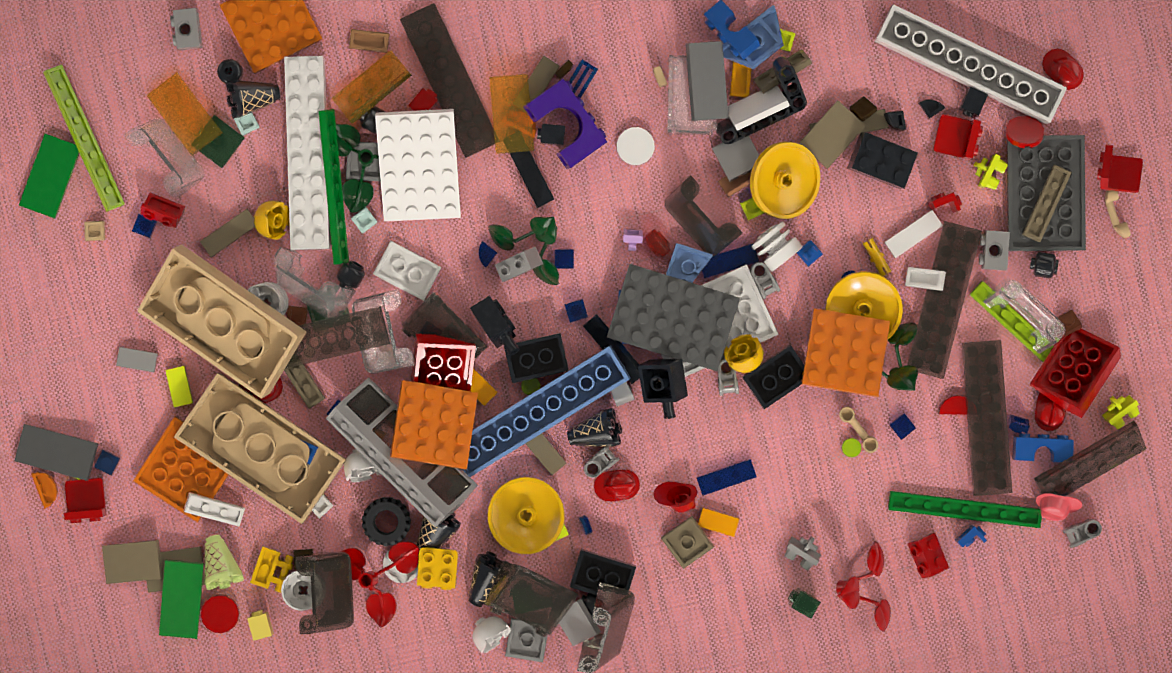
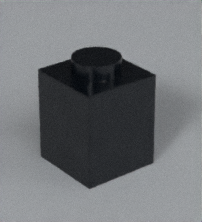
[959,87,988,118]
[537,124,565,146]

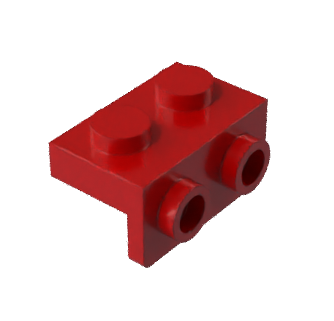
[140,192,185,228]
[928,192,962,213]
[908,533,949,579]

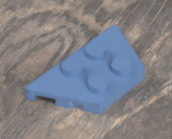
[723,5,784,69]

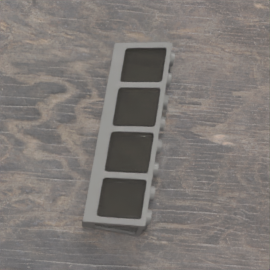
[326,377,478,527]

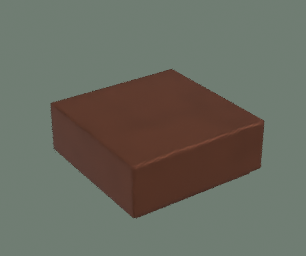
[287,305,308,327]

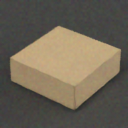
[653,66,667,88]
[84,221,105,241]

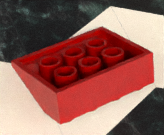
[1030,328,1121,418]
[411,334,476,392]

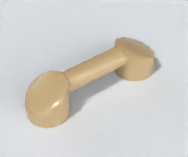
[1105,190,1131,238]
[839,407,878,453]

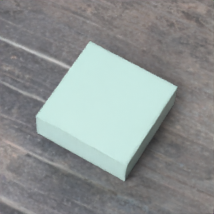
[234,113,260,136]
[351,207,377,234]

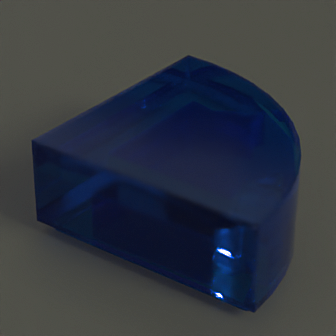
[479,241,497,267]

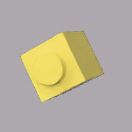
[247,610,274,641]

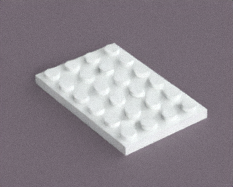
[375,109,461,221]
[661,265,779,377]

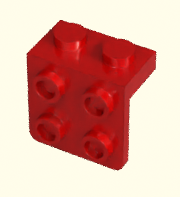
[933,115,983,160]
[1097,145,1143,193]
[64,478,107,523]

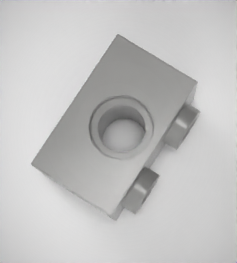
[170,8,203,50]
[979,230,1010,271]
[495,247,543,282]

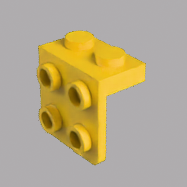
[417,547,458,590]

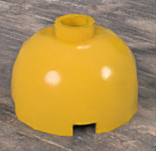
[254,200,290,240]
[724,334,764,373]

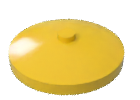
[750,142,820,219]
[825,271,903,340]
[488,477,565,554]

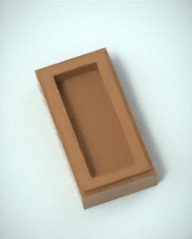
[349,29,390,53]

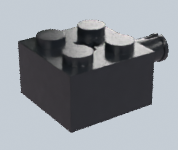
[470,295,520,356]
[638,359,688,419]

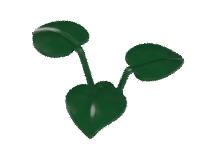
[336,124,379,213]
[488,217,560,285]
[882,323,918,391]

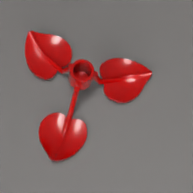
[836,541,891,632]
[332,542,419,628]

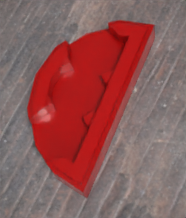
[938,395,977,415]

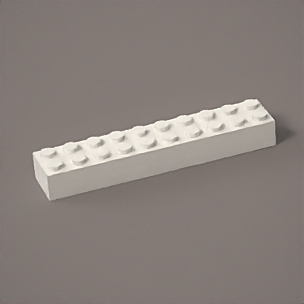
[874,4,1067,124]
[284,56,331,250]

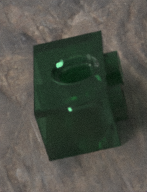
[788,587,821,619]

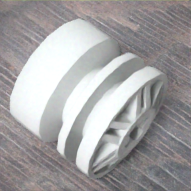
[751,221,803,272]
[248,282,289,315]
[281,570,325,611]

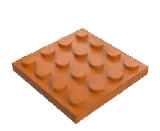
[220,0,323,74]
[801,308,890,398]
[390,380,478,470]
[133,416,229,523]

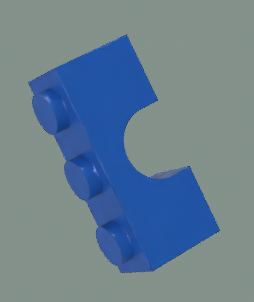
[704,0,761,60]
[1012,433,1074,463]

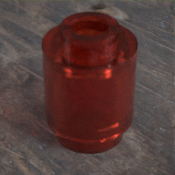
[643,229,671,258]

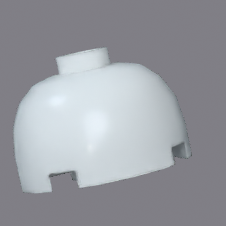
[344,449,381,482]
[472,616,511,653]

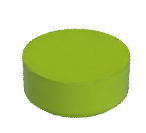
[521,378,541,395]
[842,438,861,457]

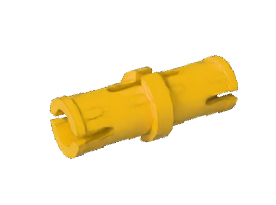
[863,238,892,276]

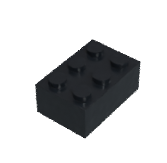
[847,132,918,189]
[504,333,569,383]
[742,345,804,409]
[570,548,636,604]

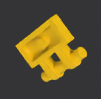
[250,546,294,593]

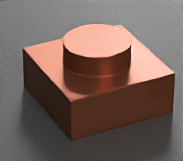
[1055,310,1082,336]

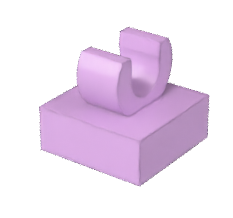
[623,229,643,251]

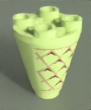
[205,535,244,590]

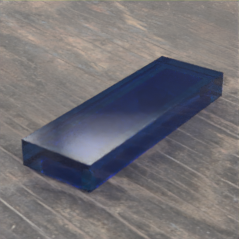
[702,243,759,278]
[696,459,757,496]

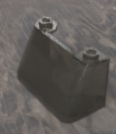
[665,175,742,256]
[402,292,488,361]
[296,552,354,634]
[484,562,578,637]
[577,583,635,673]

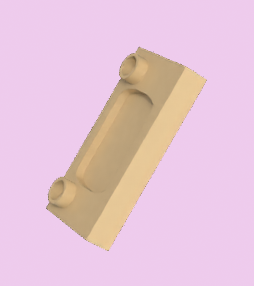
[137,245,307,399]
[174,373,346,524]

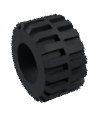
[362,497,411,546]

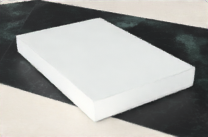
[728,86,789,130]
[373,240,442,301]

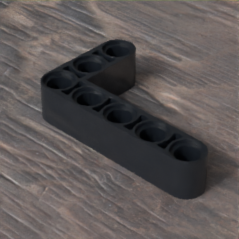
[716,57,807,144]

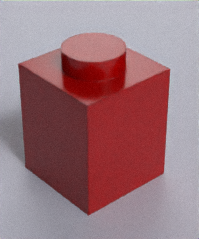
[408,88,438,111]

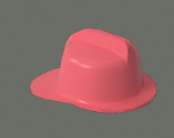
[1036,493,1082,521]

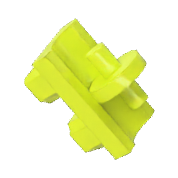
[973,154,1008,190]
[1102,395,1140,429]

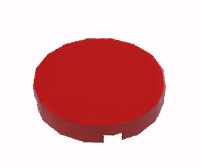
[1005,116,1044,148]
[201,595,240,634]

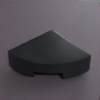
[918,100,945,119]
[884,111,906,131]

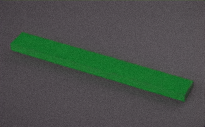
[319,109,349,265]
[888,491,1042,528]

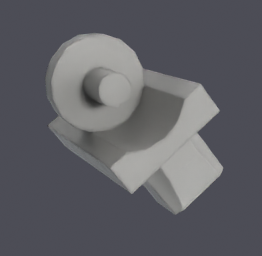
[785,536,821,570]

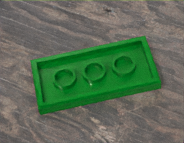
[19,134,80,219]
[159,559,204,639]

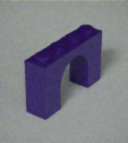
[523,79,607,169]

